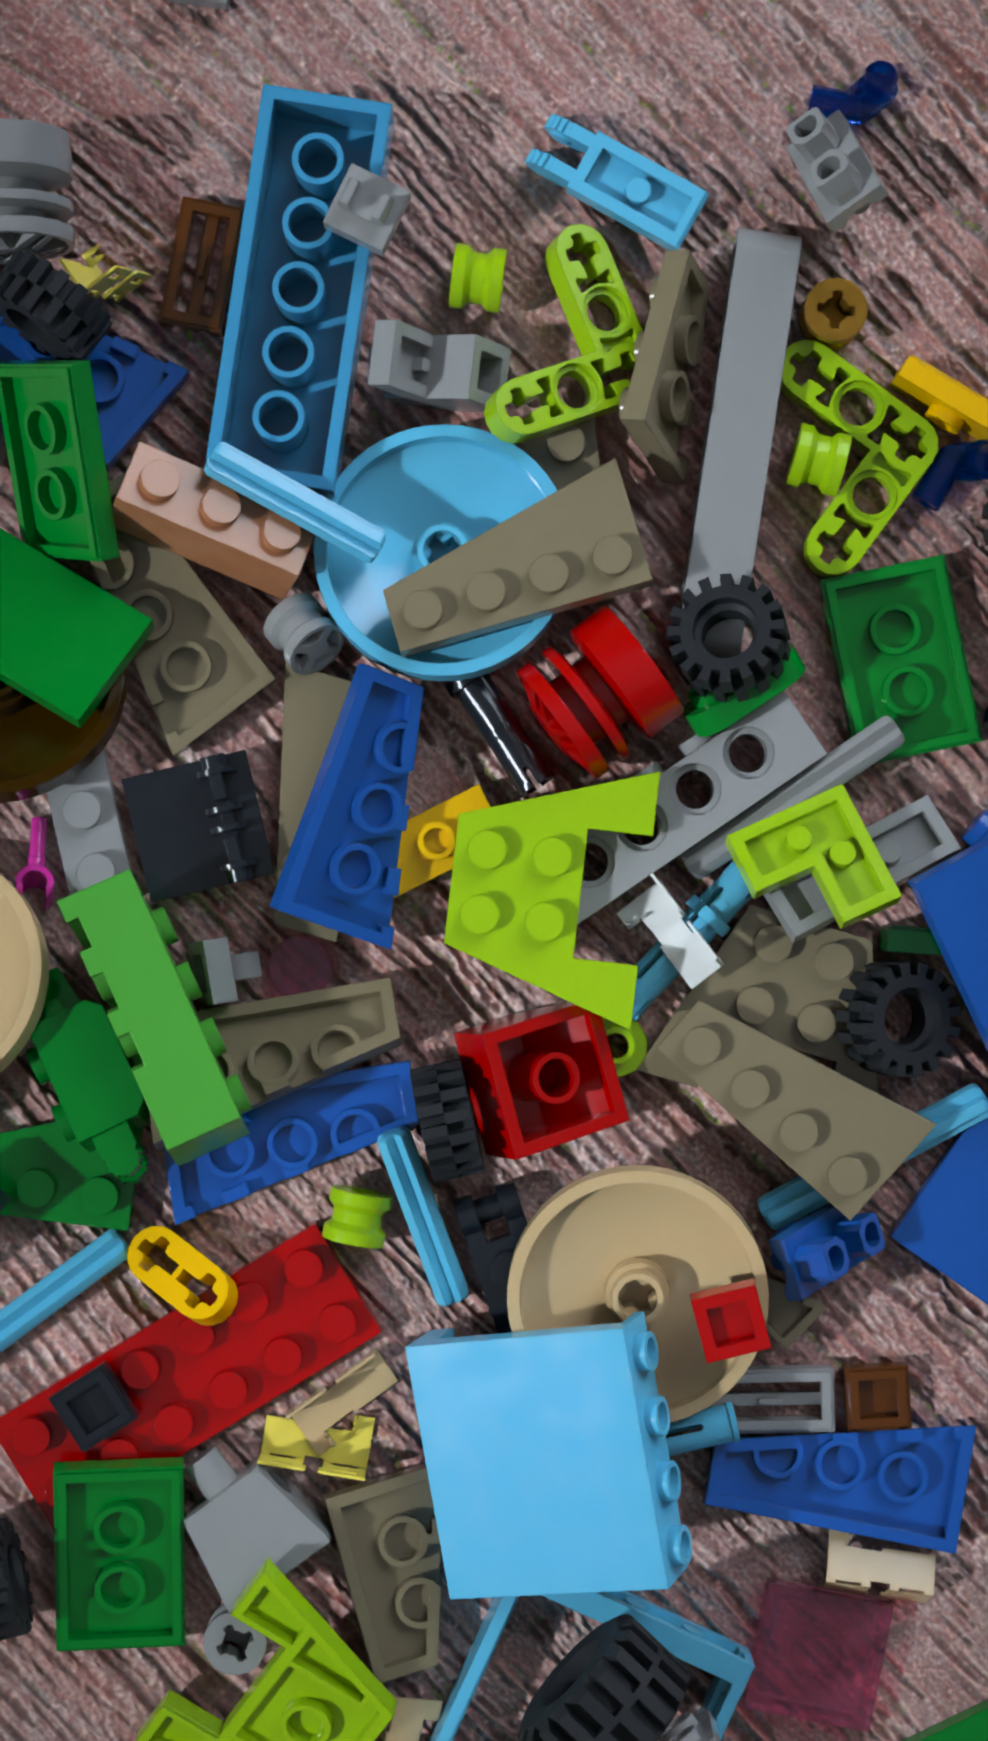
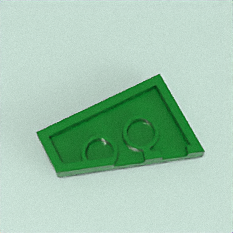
[0,1121,144,1231]

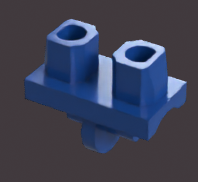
[769,1203,885,1301]

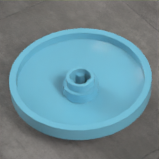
[314,424,557,682]

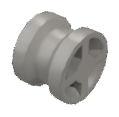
[263,593,344,675]
[203,1603,269,1676]

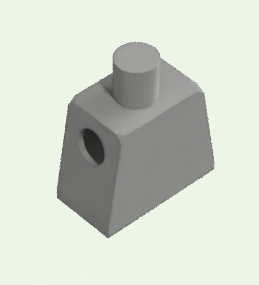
[184,1445,332,1614]

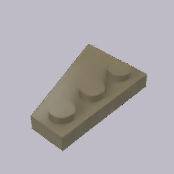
[322,1462,441,1683]

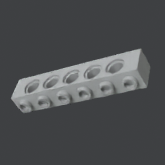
[577,691,827,925]

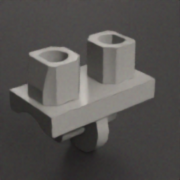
[786,107,889,233]

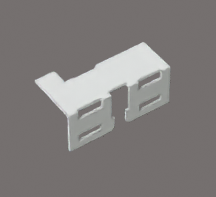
[616,873,725,990]

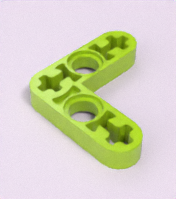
[484,224,643,444]
[780,340,939,578]

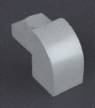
[368,320,511,412]

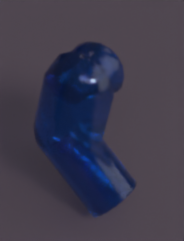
[807,61,899,126]

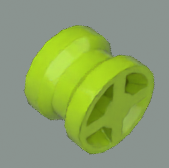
[449,243,507,314]
[785,422,852,497]
[322,1184,393,1249]

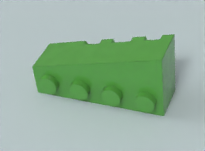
[57,869,253,1167]

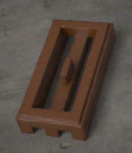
[158,196,244,338]

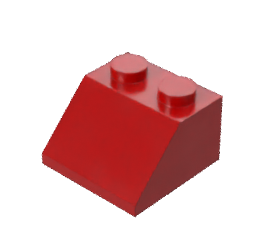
[453,1002,629,1160]

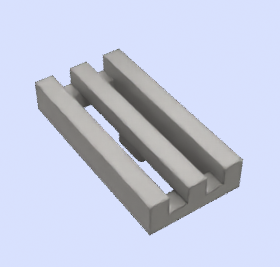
[707,1364,835,1434]

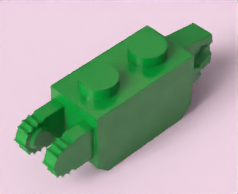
[25,967,151,1185]

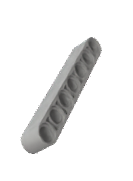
[672,227,802,663]

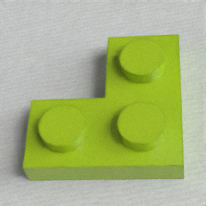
[725,784,902,929]

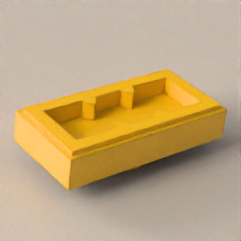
[889,355,988,446]
[394,784,491,898]

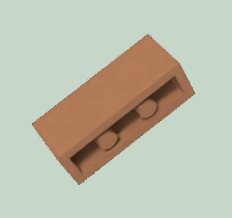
[112,441,314,599]

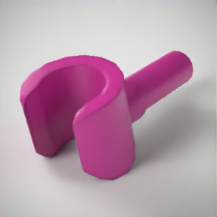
[15,817,54,910]

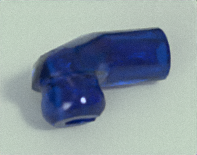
[912,439,988,512]

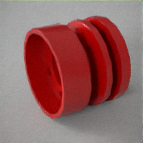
[516,606,685,780]

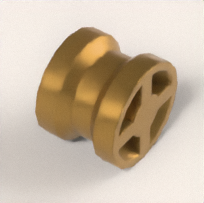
[798,278,868,351]

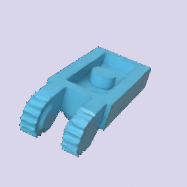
[525,114,709,250]

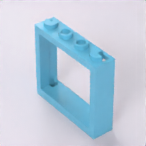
[428,1591,755,1741]

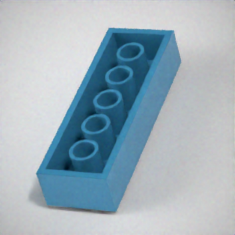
[205,84,394,497]

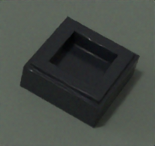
[48,1360,140,1453]

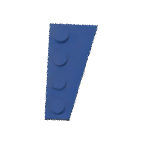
[0,316,189,472]
[269,663,424,950]
[164,1060,419,1225]
[702,1425,976,1554]

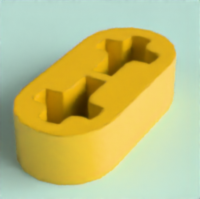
[127,1226,238,1326]

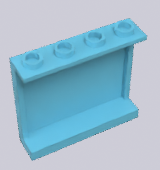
[405,1311,692,1600]

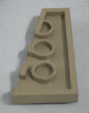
[383,458,653,657]
[90,475,277,757]
[275,662,352,942]
[657,999,937,1221]

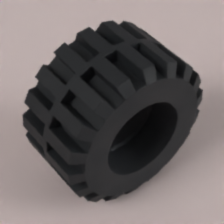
[518,1614,690,1741]

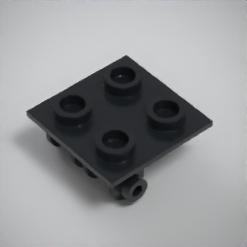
[121,750,275,903]

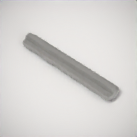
[681,716,905,880]

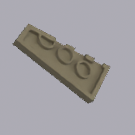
[149,977,402,1150]

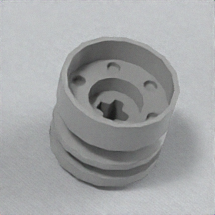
[0,118,75,264]

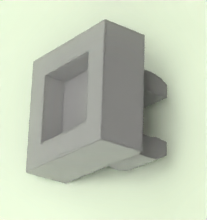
[323,163,411,257]
[187,937,262,1006]

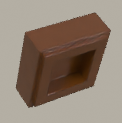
[842,1361,912,1432]

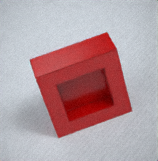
[690,1278,771,1364]

